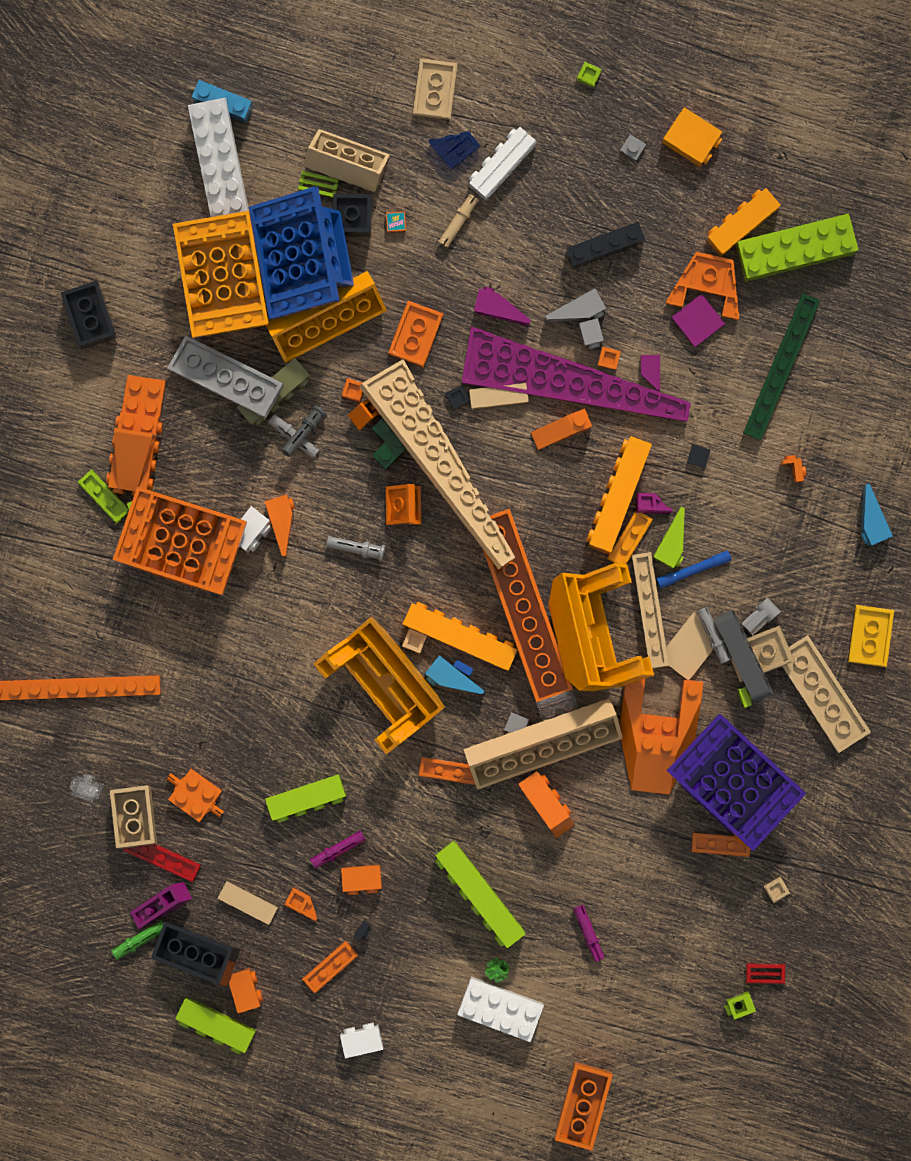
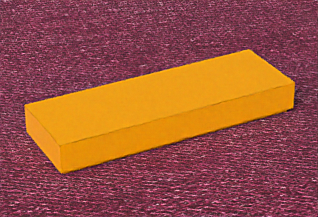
[607,511,653,564]

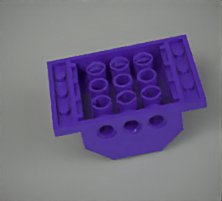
[666,713,806,851]

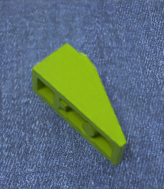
[653,507,685,569]

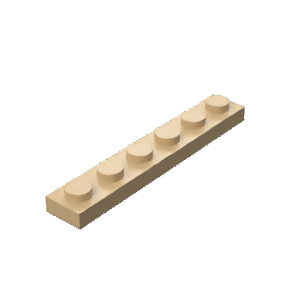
[632,552,669,669]

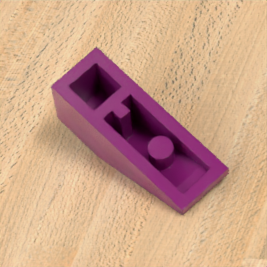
[474,287,531,326]
[130,882,192,929]

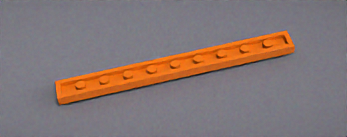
[0,675,161,700]

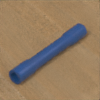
[656,550,732,589]

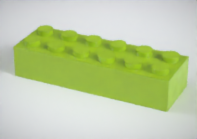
[735,214,858,282]
[435,840,526,948]

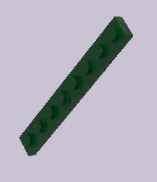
[743,293,820,441]

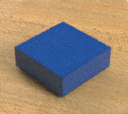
[453,660,473,676]

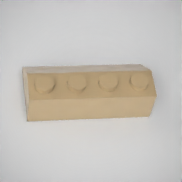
[304,129,390,192]

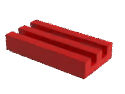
[746,963,785,984]

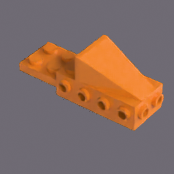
[106,375,166,496]

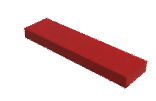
[123,844,201,883]

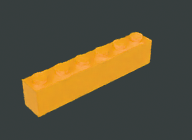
[403,602,517,671]

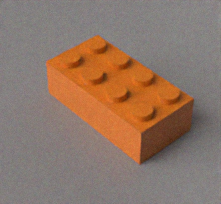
[554,1061,613,1151]

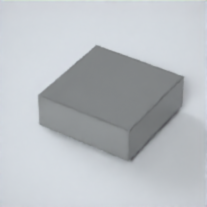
[504,712,529,733]

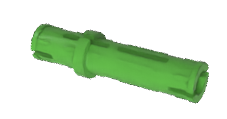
[111,920,164,960]

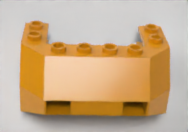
[548,563,654,691]
[313,617,445,755]

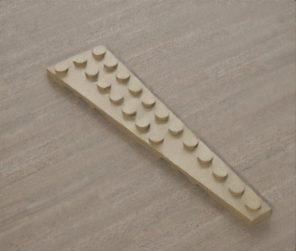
[359,359,515,569]

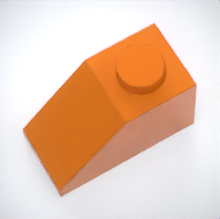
[347,399,381,430]

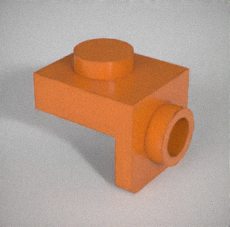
[780,455,806,483]

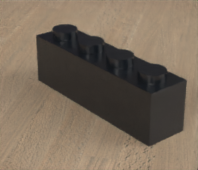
[566,221,645,270]

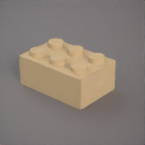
[110,785,157,849]

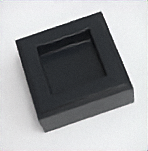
[445,385,471,411]
[687,444,711,469]

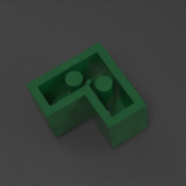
[372,418,407,471]

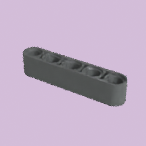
[714,610,773,703]

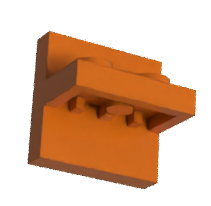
[386,484,421,525]

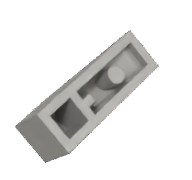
[545,289,606,322]

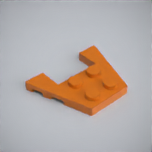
[666,252,739,320]

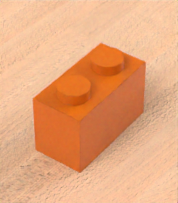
[341,865,382,895]
[229,968,263,1013]

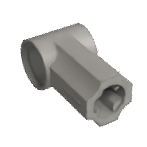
[741,597,781,636]

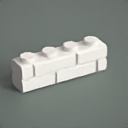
[469,127,537,201]

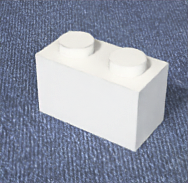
[340,1023,384,1058]

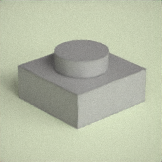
[620,134,646,162]

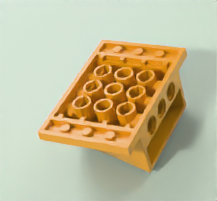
[173,211,269,338]

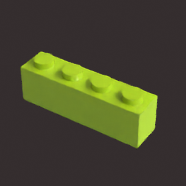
[265,774,346,823]
[175,996,256,1054]

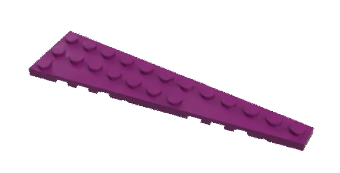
[461,326,691,422]

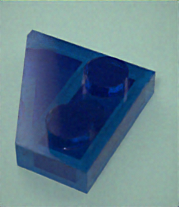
[428,131,481,170]

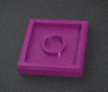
[671,294,725,348]

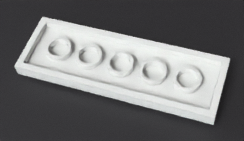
[188,98,249,217]

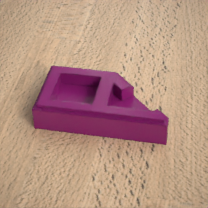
[641,355,660,391]
[635,493,672,514]

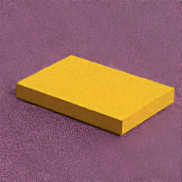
[848,605,894,667]

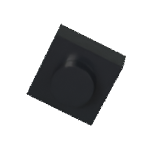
[353,919,371,941]

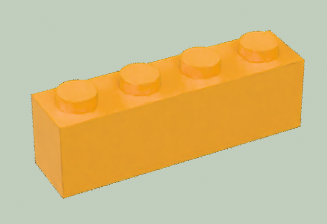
[706,188,781,257]

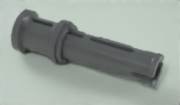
[281,405,327,457]

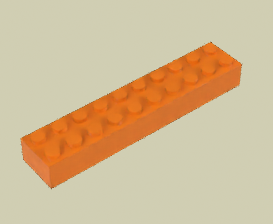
[482,509,573,704]

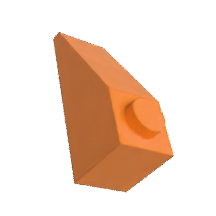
[531,409,592,450]
[265,494,295,557]

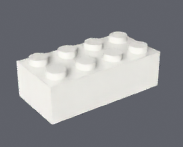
[457,976,544,1042]

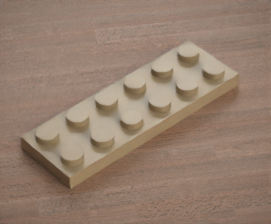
[781,635,871,753]

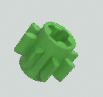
[485,957,509,983]

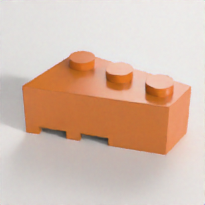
[518,771,575,839]

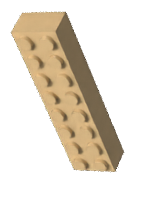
[463,698,623,790]

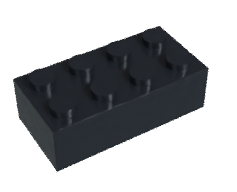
[151,921,240,986]

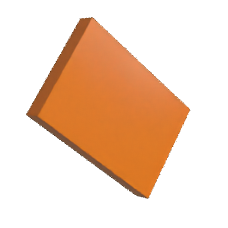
[388,301,444,368]

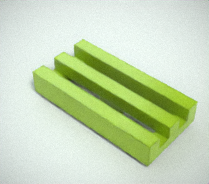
[298,171,339,198]

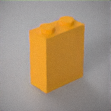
[662,107,722,167]

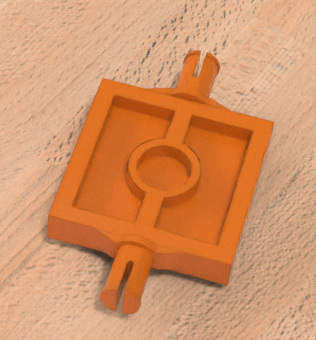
[166,769,224,823]

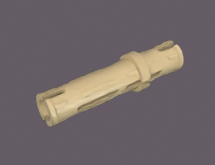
[438,194,479,248]

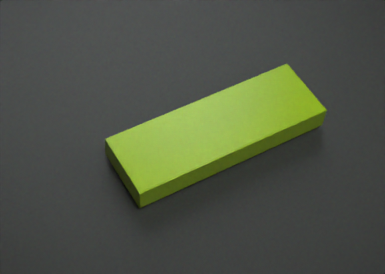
[78,469,129,524]

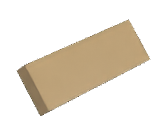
[469,383,528,409]
[218,881,278,925]

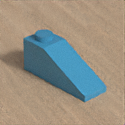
[860,484,893,547]
[425,655,485,694]

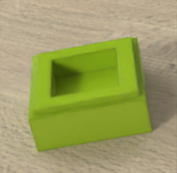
[576,62,602,88]

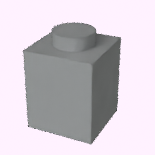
[579,318,604,350]

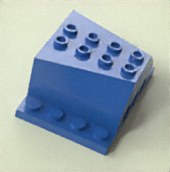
[249,187,354,320]

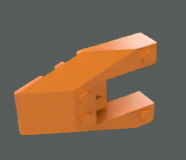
[619,679,703,795]

